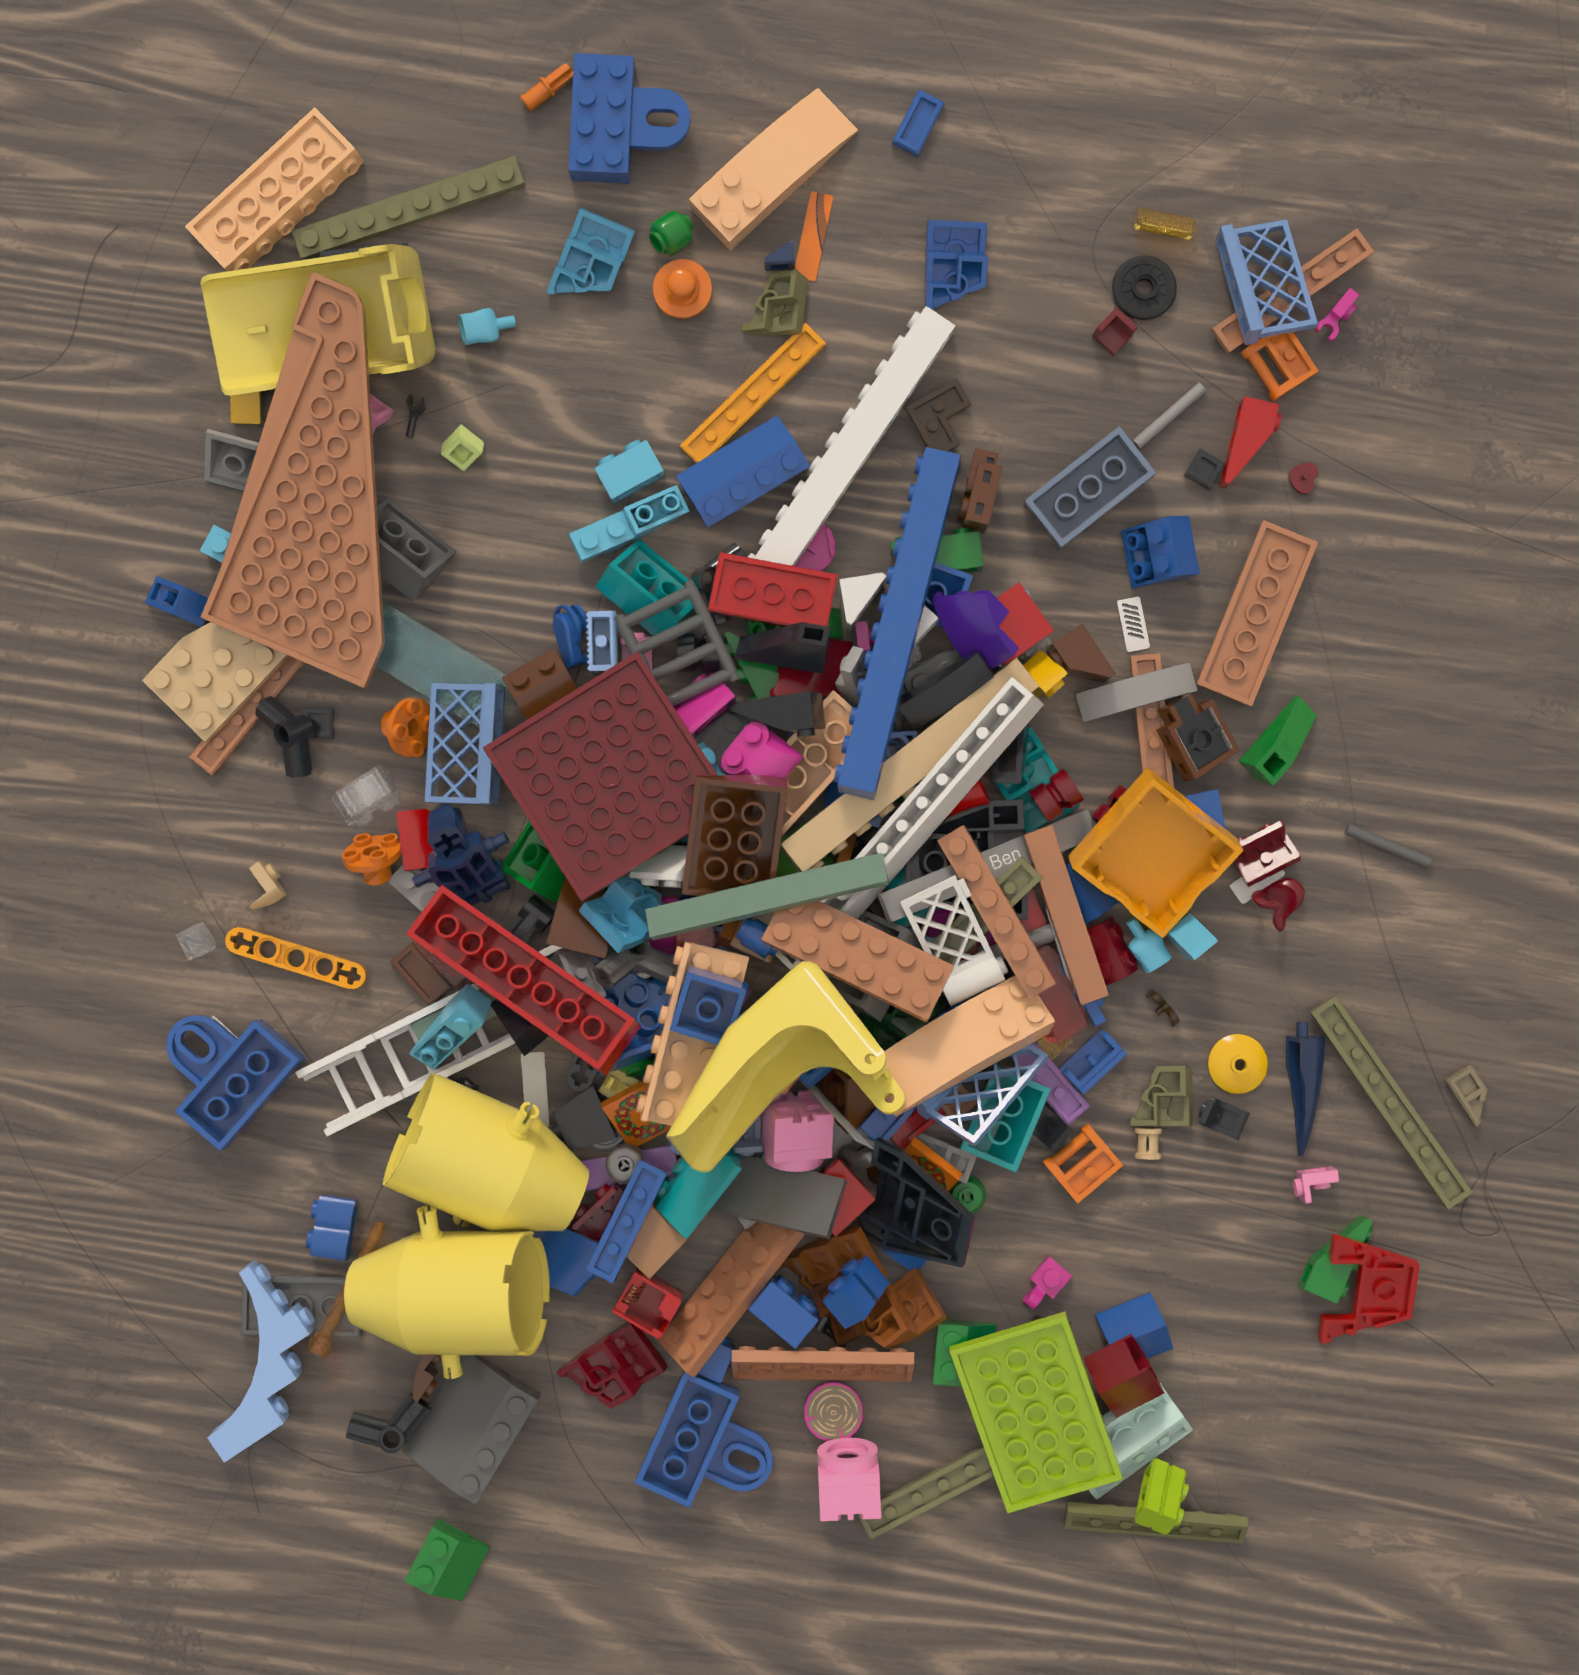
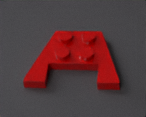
[1318,1234,1420,1344]

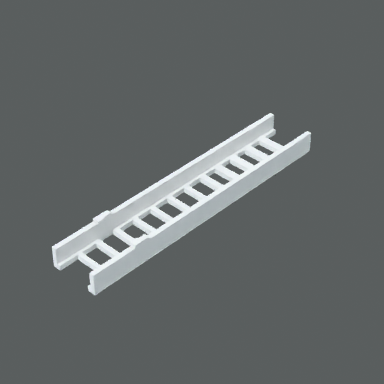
[296,945,674,1136]

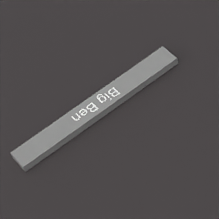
[877,809,1094,923]

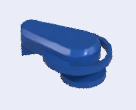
[552,604,588,668]

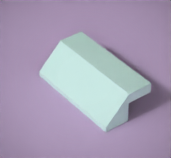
[1089,1383,1193,1500]

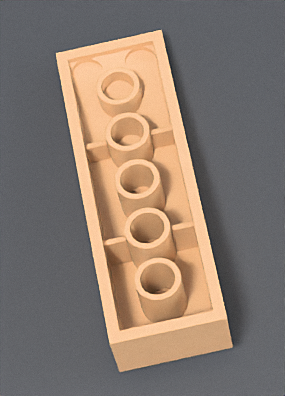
[689,88,858,251]
[781,690,853,838]
[884,975,1055,1117]

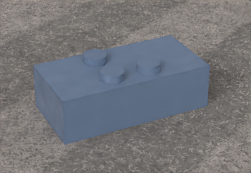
[1024,426,1156,550]

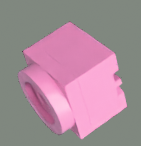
[761,1089,834,1172]
[817,1438,881,1521]

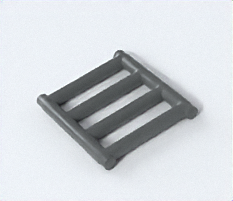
[614,579,740,706]

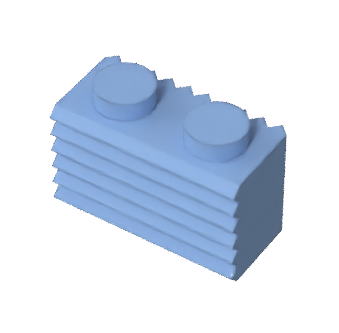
[585,611,619,675]

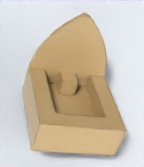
[249,861,286,909]

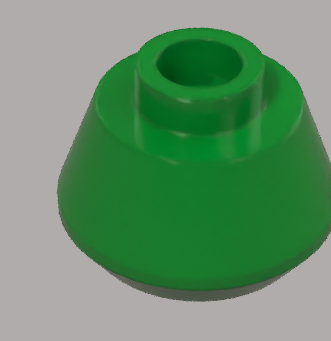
[948,1175,986,1214]

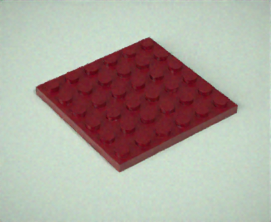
[482,652,717,902]

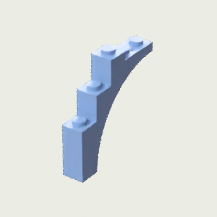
[208,1259,316,1463]

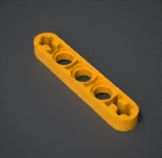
[225,927,368,989]

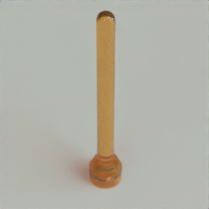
[305,1221,385,1358]

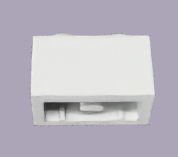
[629,845,687,888]

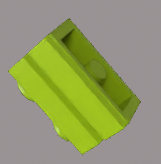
[1134,1458,1189,1535]

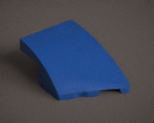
[924,219,989,310]
[532,1227,600,1296]

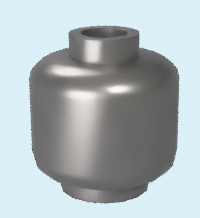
[606,1143,645,1184]

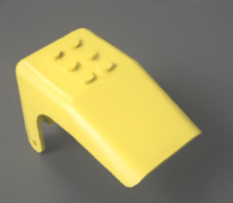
[200,244,435,396]
[666,961,905,1173]

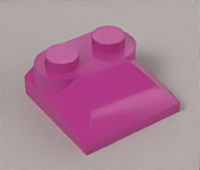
[720,721,803,778]

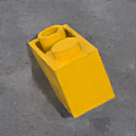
[1023,650,1068,699]

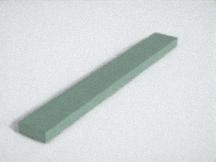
[645,853,889,941]

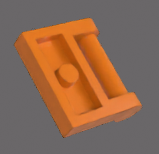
[1240,323,1319,402]
[1042,1123,1123,1204]

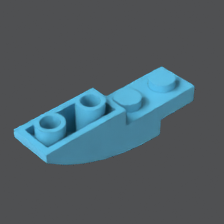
[568,485,689,563]

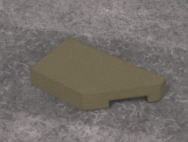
[1444,1064,1487,1127]

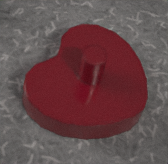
[1288,463,1319,495]

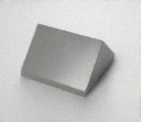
[204,429,259,491]

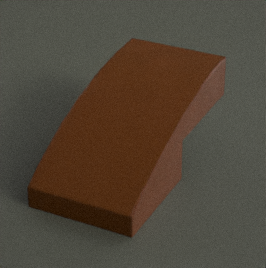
[811,1278,865,1345]

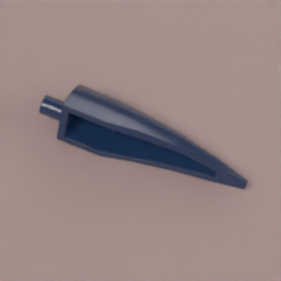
[1286,1021,1325,1156]

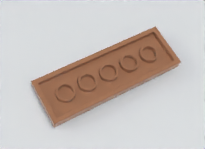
[1196,520,1318,707]
[761,901,954,1022]
[657,1222,805,1377]
[732,1346,915,1382]

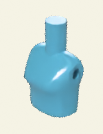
[458,308,516,345]
[1126,917,1172,974]

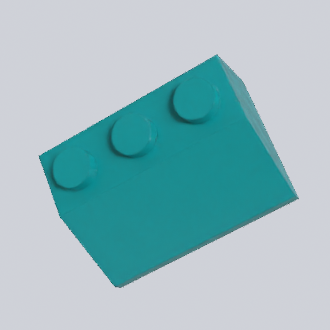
[595,539,695,636]
[958,1065,1051,1173]
[655,1148,742,1239]

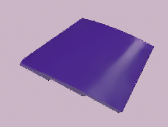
[932,590,1019,670]

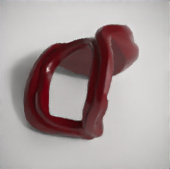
[1251,877,1305,932]

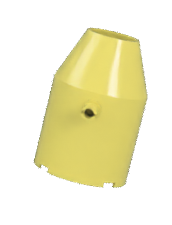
[383,1073,589,1231]
[344,1205,550,1379]

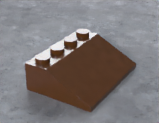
[682,775,788,896]

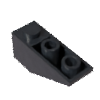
[734,622,831,674]

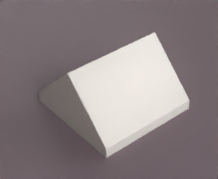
[838,572,886,632]

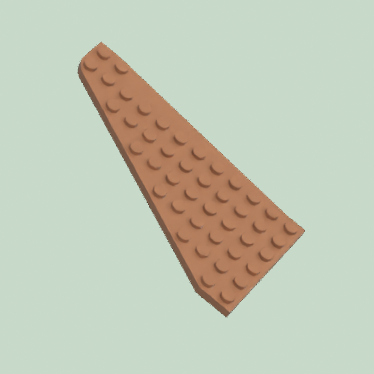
[201,272,385,688]

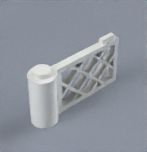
[900,875,1008,1006]

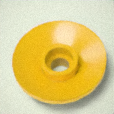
[1208,1034,1268,1094]

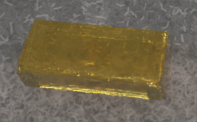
[1133,207,1196,240]

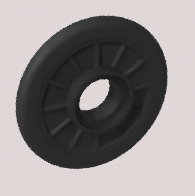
[1112,256,1177,320]

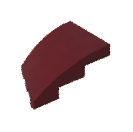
[770,640,853,702]
[556,1322,668,1409]

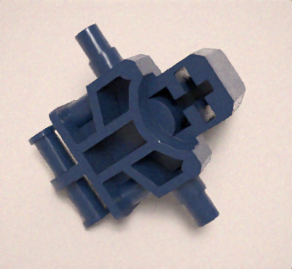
[412,803,511,906]

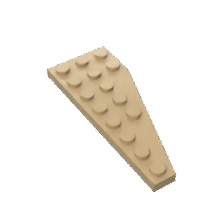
[142,622,289,742]

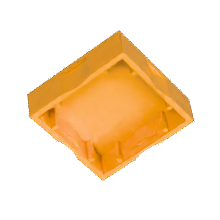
[1068,767,1243,938]

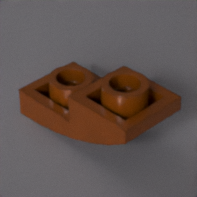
[413,1355,441,1402]

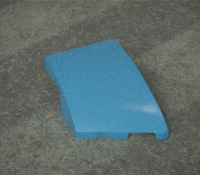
[546,207,635,294]
[579,876,666,953]

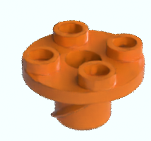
[653,259,712,319]
[381,697,439,758]
[342,833,402,886]

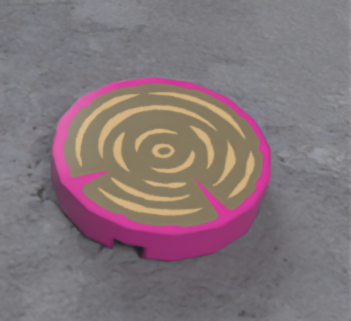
[804,1381,863,1441]

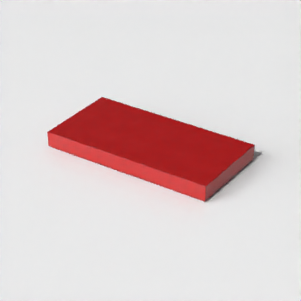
[708,552,838,626]

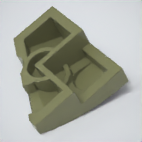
[742,269,808,336]
[1131,1066,1192,1127]

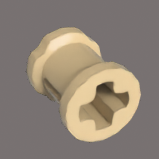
[1134,1127,1162,1160]

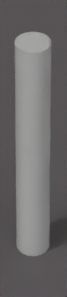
[1132,383,1206,449]

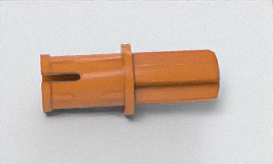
[520,63,573,112]

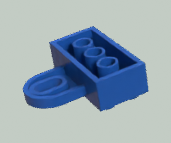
[568,53,691,184]
[166,1015,306,1151]
[635,1371,773,1508]

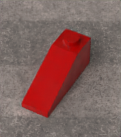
[1219,396,1282,489]

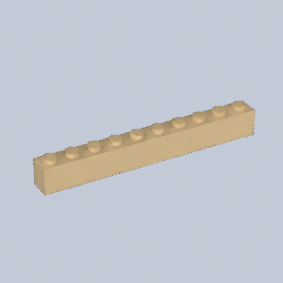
[780,658,1039,872]

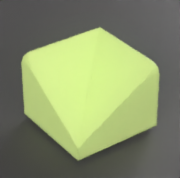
[441,425,484,471]

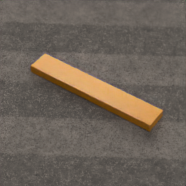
[680,323,826,463]

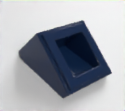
[764,240,794,271]

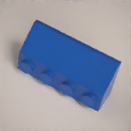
[676,416,810,528]

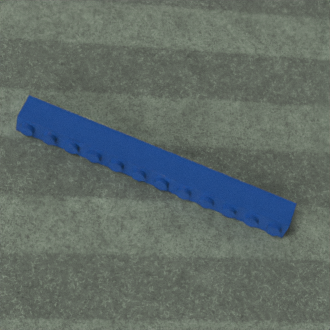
[834,447,961,800]

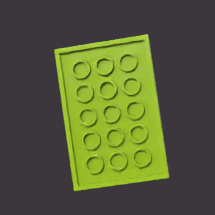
[949,1311,1123,1513]

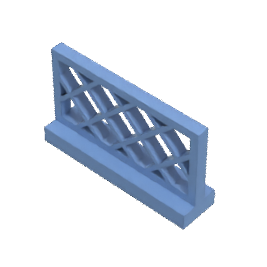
[1215,219,1318,345]
[425,683,506,806]
[917,1044,1048,1147]

